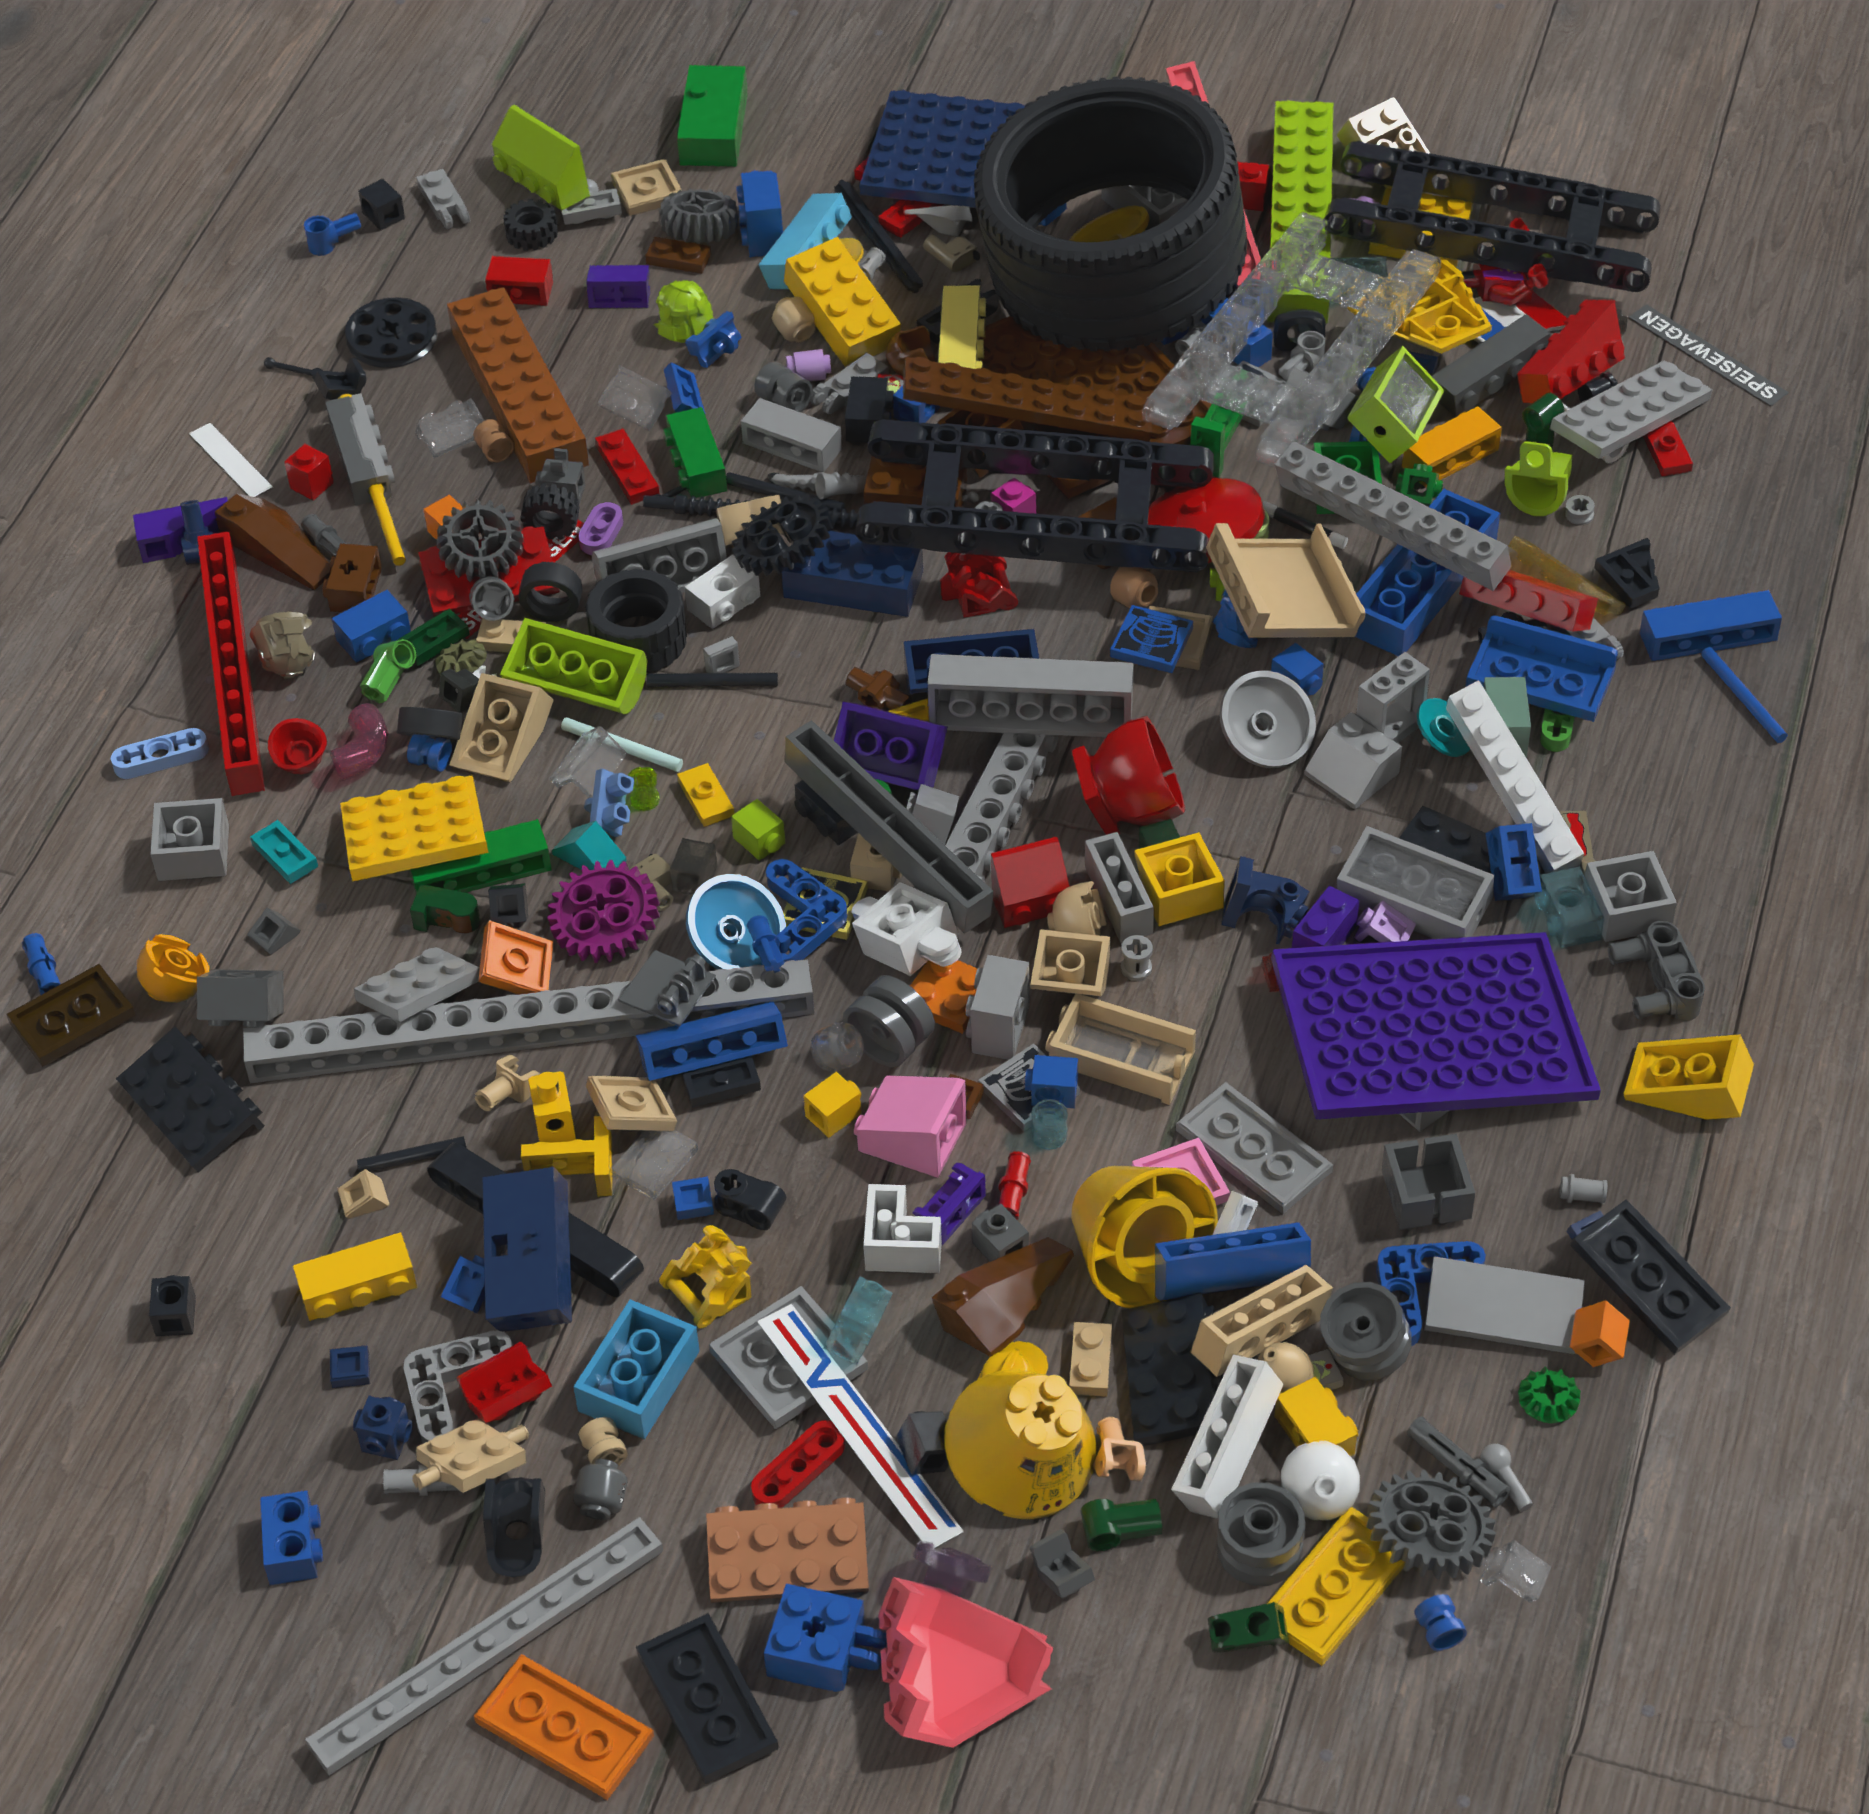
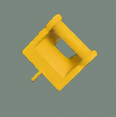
[659,1225,752,1329]

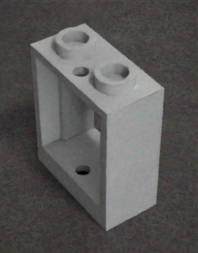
[1356,652,1430,743]

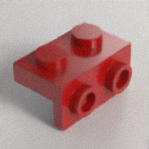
[457,1342,552,1424]

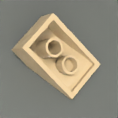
[449,673,554,782]

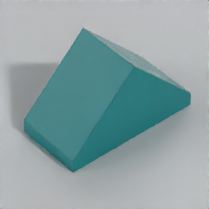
[552,821,627,870]

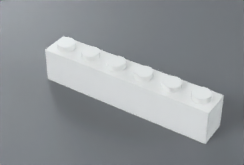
[1446,680,1585,881]

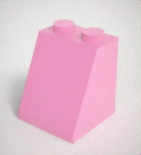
[854,1076,966,1178]

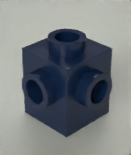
[353,1396,412,1460]

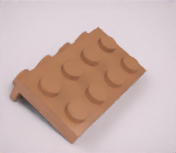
[706,1498,869,1603]

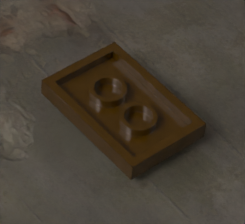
[6,964,136,1067]

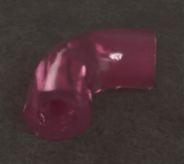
[330,703,389,781]

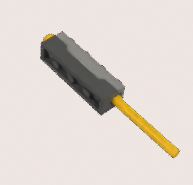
[325,393,406,566]

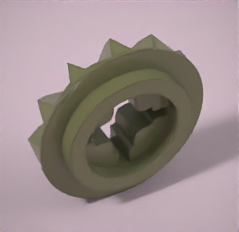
[435,639,487,675]

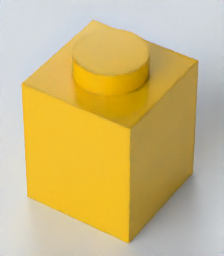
[804,1072,861,1138]

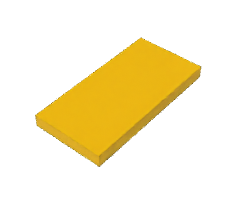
[1268,1507,1405,1666]

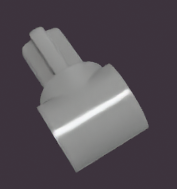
[1279,331,1325,381]

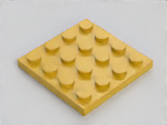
[340,775,489,882]

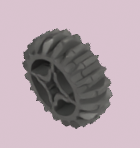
[659,188,739,244]
[436,499,524,583]

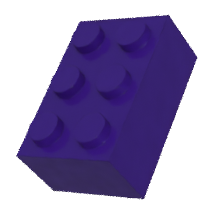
[834,702,948,790]

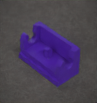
[586,265,650,308]
[912,1162,986,1246]

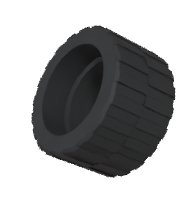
[585,569,687,673]

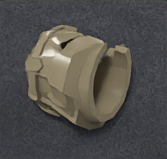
[250,612,314,679]

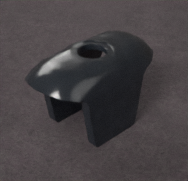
[483,1478,545,1577]

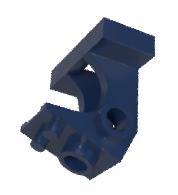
[1221,856,1310,944]

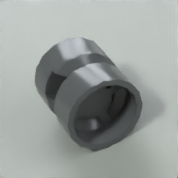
[754,361,812,412]
[469,576,514,621]

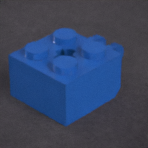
[736,170,783,257]
[764,1583,887,1692]

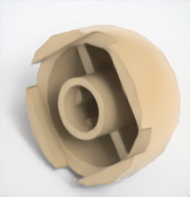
[1047,881,1107,936]

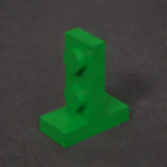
[1191,394,1246,478]

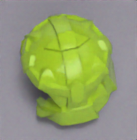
[653,280,714,343]

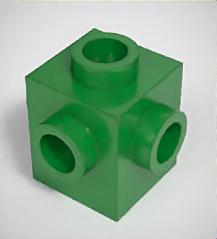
[1396,463,1443,505]

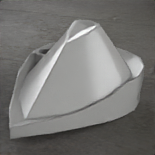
[905,206,972,237]

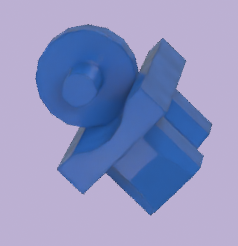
[686,311,742,367]

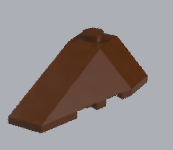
[215,494,330,590]

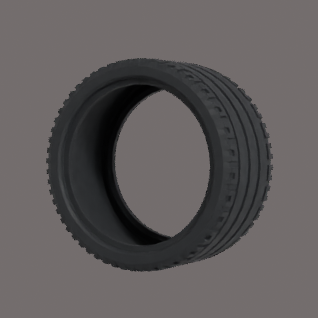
[974,77,1247,351]

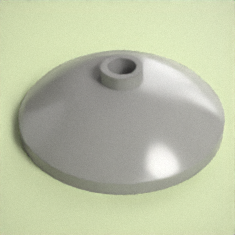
[1220,671,1316,768]

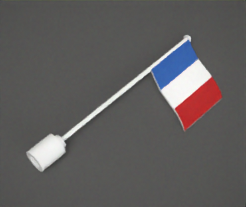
[1474,291,1628,463]

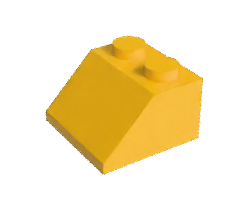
[1134,832,1225,926]

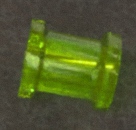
[628,767,660,811]

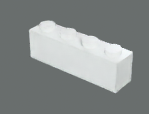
[1171,1354,1284,1518]

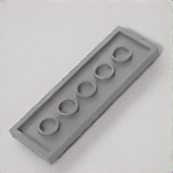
[1550,361,1713,459]

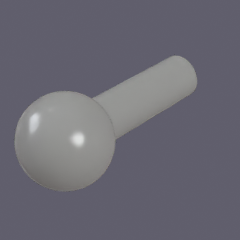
[1480,1443,1533,1512]

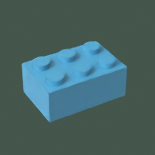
[574,1299,700,1440]

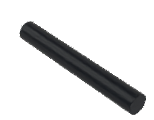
[357,1136,466,1173]

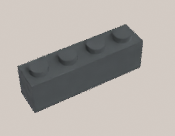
[1432,314,1551,417]

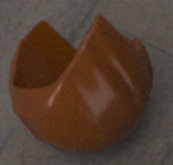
[886,326,935,376]

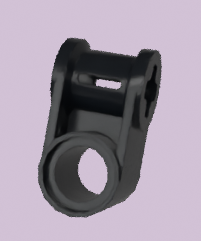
[714,1169,787,1230]

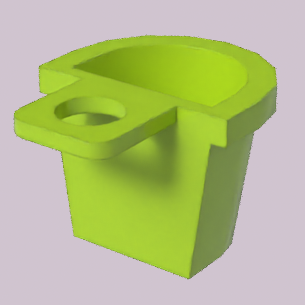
[1505,441,1572,516]

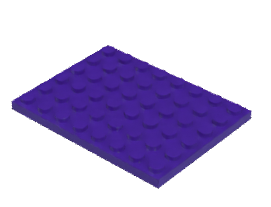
[1271,932,1601,1120]

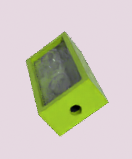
[1347,346,1445,463]

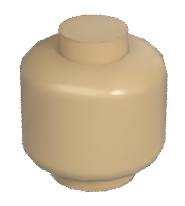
[772,297,815,342]

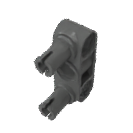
[1607,921,1705,1021]

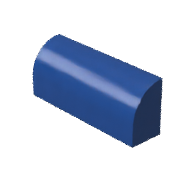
[1155,1222,1311,1301]

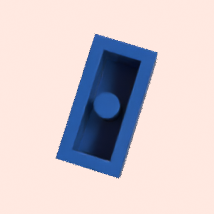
[332,590,411,663]

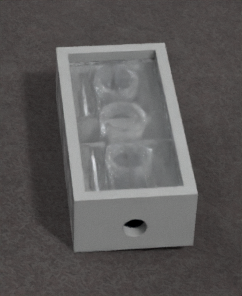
[1337,826,1494,939]

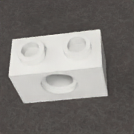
[685,555,760,629]

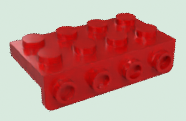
[418,526,560,617]

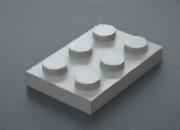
[354,947,480,1022]

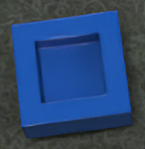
[672,1176,714,1220]

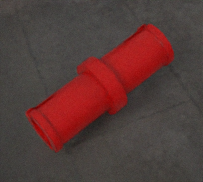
[998,1151,1031,1220]

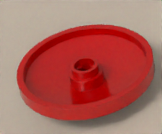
[1148,478,1265,563]

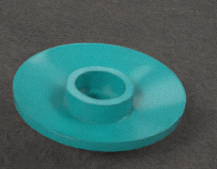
[1417,698,1470,757]

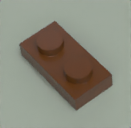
[645,237,711,274]

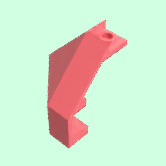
[879,1577,1053,1748]

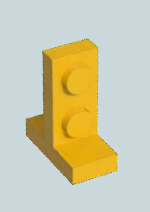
[521,1116,613,1197]

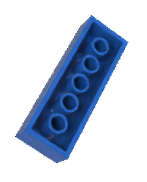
[1355,489,1500,656]

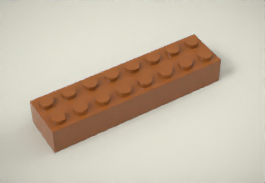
[447,287,589,483]

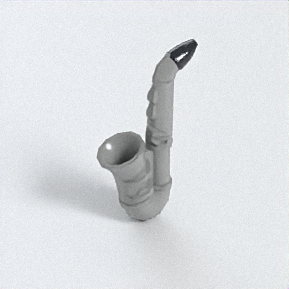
[767,472,867,499]

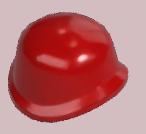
[268,718,327,775]

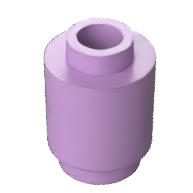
[786,349,831,381]

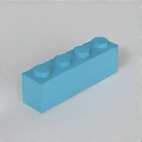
[759,193,852,289]

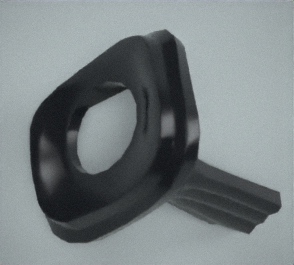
[1273,309,1326,351]

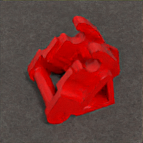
[940,552,1018,618]

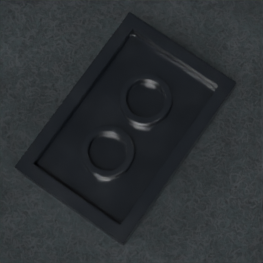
[1399,806,1491,874]

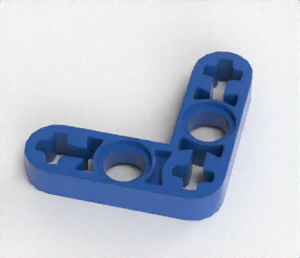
[766,859,848,962]
[1376,1241,1486,1346]

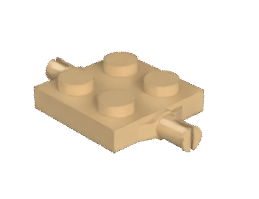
[412,1418,529,1493]

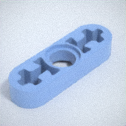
[111,728,209,779]

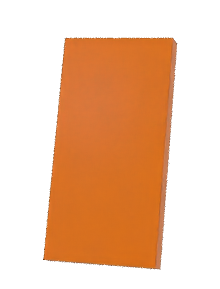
[474,1654,654,1800]

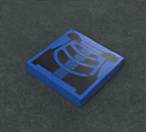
[1110,605,1194,673]

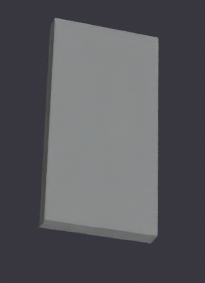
[1176,1082,1333,1214]
[1424,1257,1584,1355]

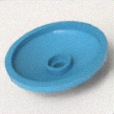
[686,874,786,969]

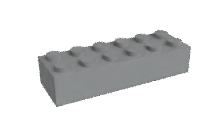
[928,654,1133,737]

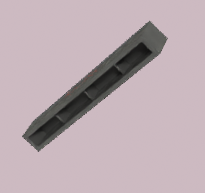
[784,720,993,934]

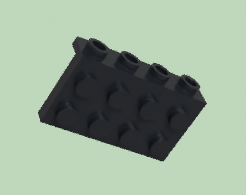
[116,1027,265,1173]
[1121,1293,1223,1446]

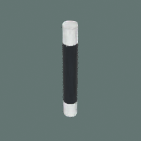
[1262,501,1348,549]

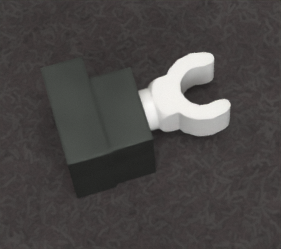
[439,666,497,713]

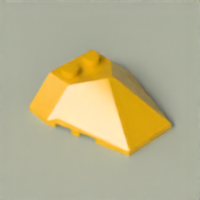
[1344,257,1492,354]

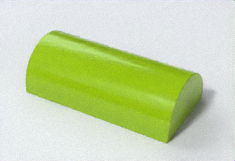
[500,618,647,714]

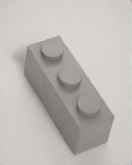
[741,398,842,472]
[1085,832,1154,943]

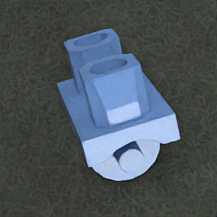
[584,768,634,837]

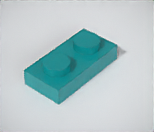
[250,820,318,884]

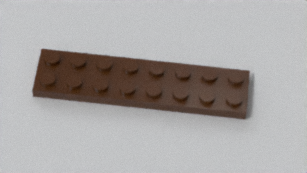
[903,357,1152,442]

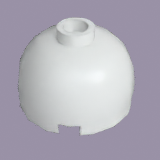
[1281,1441,1360,1520]

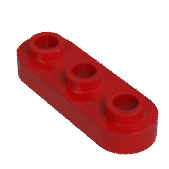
[751,1420,845,1508]

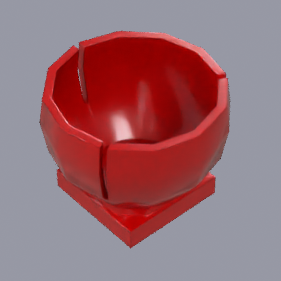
[1072,715,1186,835]

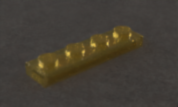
[1508,535,1626,616]

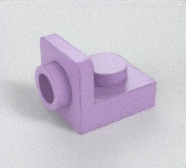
[1354,900,1416,943]

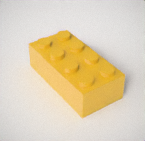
[784,237,901,368]

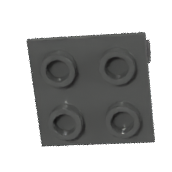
[618,950,716,1027]

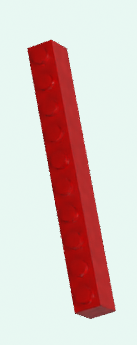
[197,531,265,796]

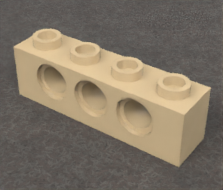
[1191,1265,1333,1376]

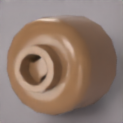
[1110,567,1158,609]

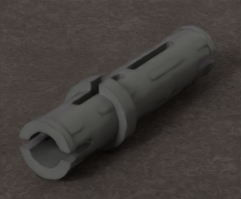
[1407,1416,1511,1507]

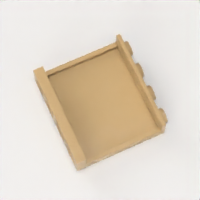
[1206,523,1365,638]

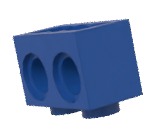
[1486,823,1542,901]
[260,1491,323,1585]

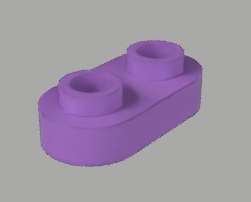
[579,502,623,555]

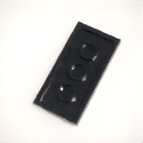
[1570,1199,1731,1355]
[636,1613,779,1784]

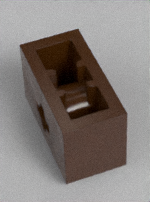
[323,543,382,612]

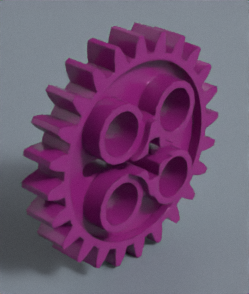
[547,860,660,963]

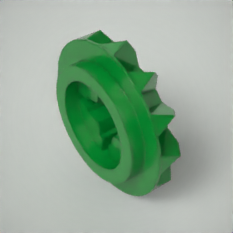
[1518,1366,1581,1423]

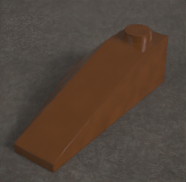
[931,1237,1074,1357]

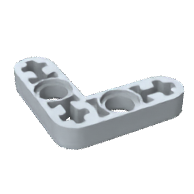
[404,1330,512,1444]

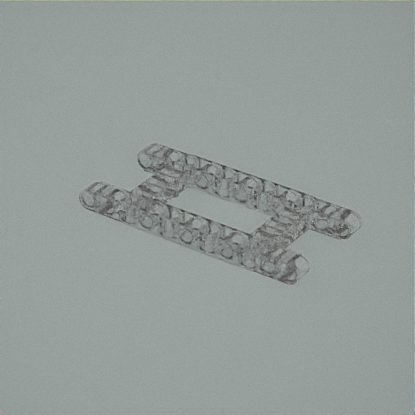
[1143,212,1441,469]

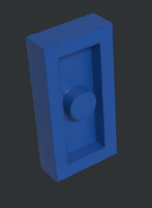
[663,362,706,415]

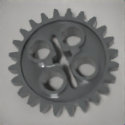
[1366,1470,1496,1579]

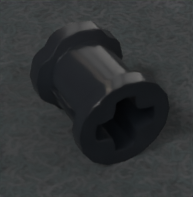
[1578,372,1618,403]

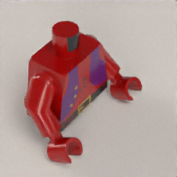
[1461,218,1548,306]

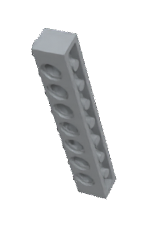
[1275,441,1511,591]
[945,733,1058,883]

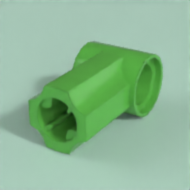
[360,639,416,703]

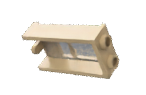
[1045,994,1196,1105]

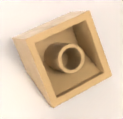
[1030,929,1110,996]

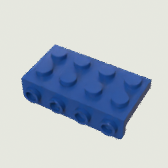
[1466,615,1618,722]

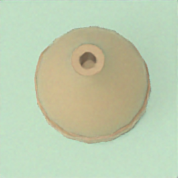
[1257,1342,1314,1393]

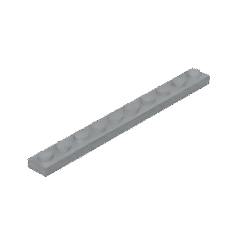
[305,1517,663,1776]

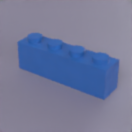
[1639,590,1782,661]
[636,1001,788,1081]

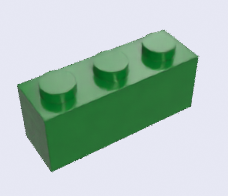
[663,407,727,498]

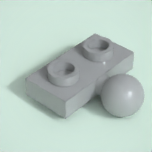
[561,179,622,225]

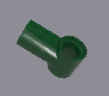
[1522,393,1564,453]
[1080,1499,1163,1551]

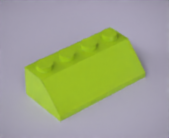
[492,105,590,210]

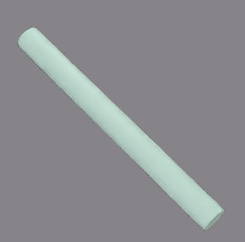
[561,717,683,772]

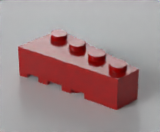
[1517,299,1625,403]

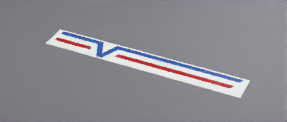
[757,1304,964,1551]

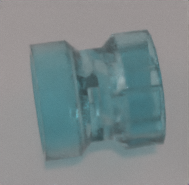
[1031,1099,1068,1150]

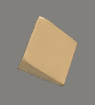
[337,1169,389,1219]

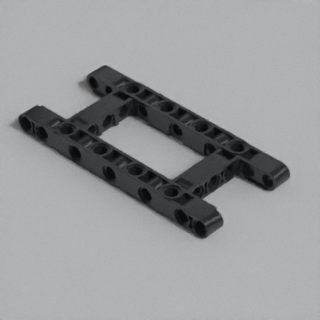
[1323,141,1661,292]
[855,419,1214,572]

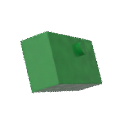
[677,65,748,167]

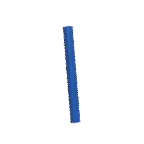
[1701,647,1788,743]

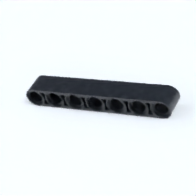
[427,1142,644,1297]

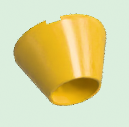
[1071,1166,1218,1309]

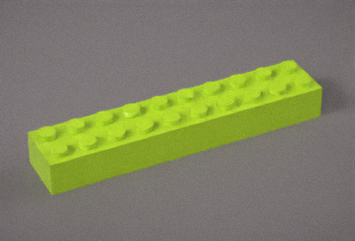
[1267,100,1333,323]

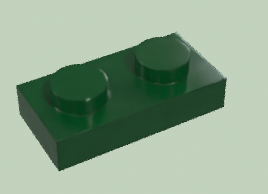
[397,609,470,666]

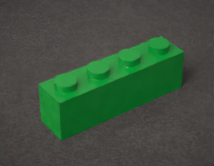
[409,819,552,894]

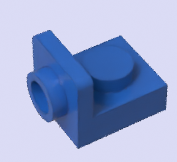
[441,1255,485,1313]

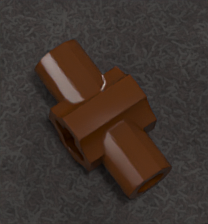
[845,667,912,710]

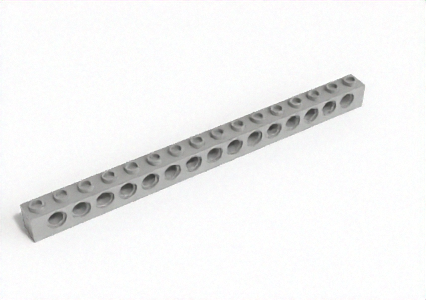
[243,959,814,1083]

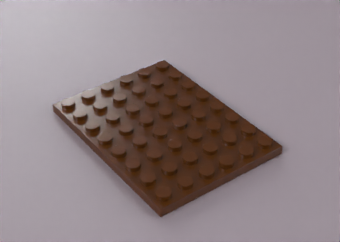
[978,316,1211,499]

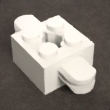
[852,882,962,976]

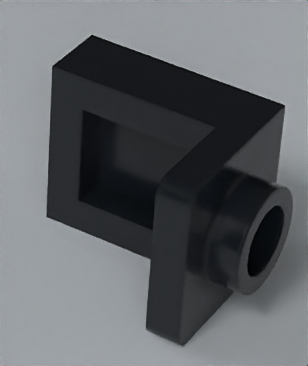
[314,358,366,400]

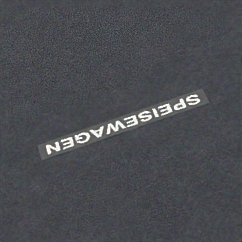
[1629,304,1789,406]

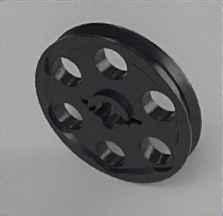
[345,297,437,368]

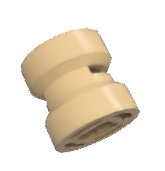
[578,1417,628,1466]

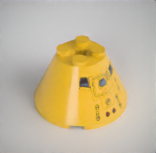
[944,1370,1096,1519]

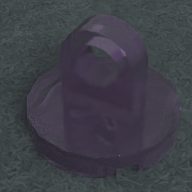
[913,1541,992,1598]

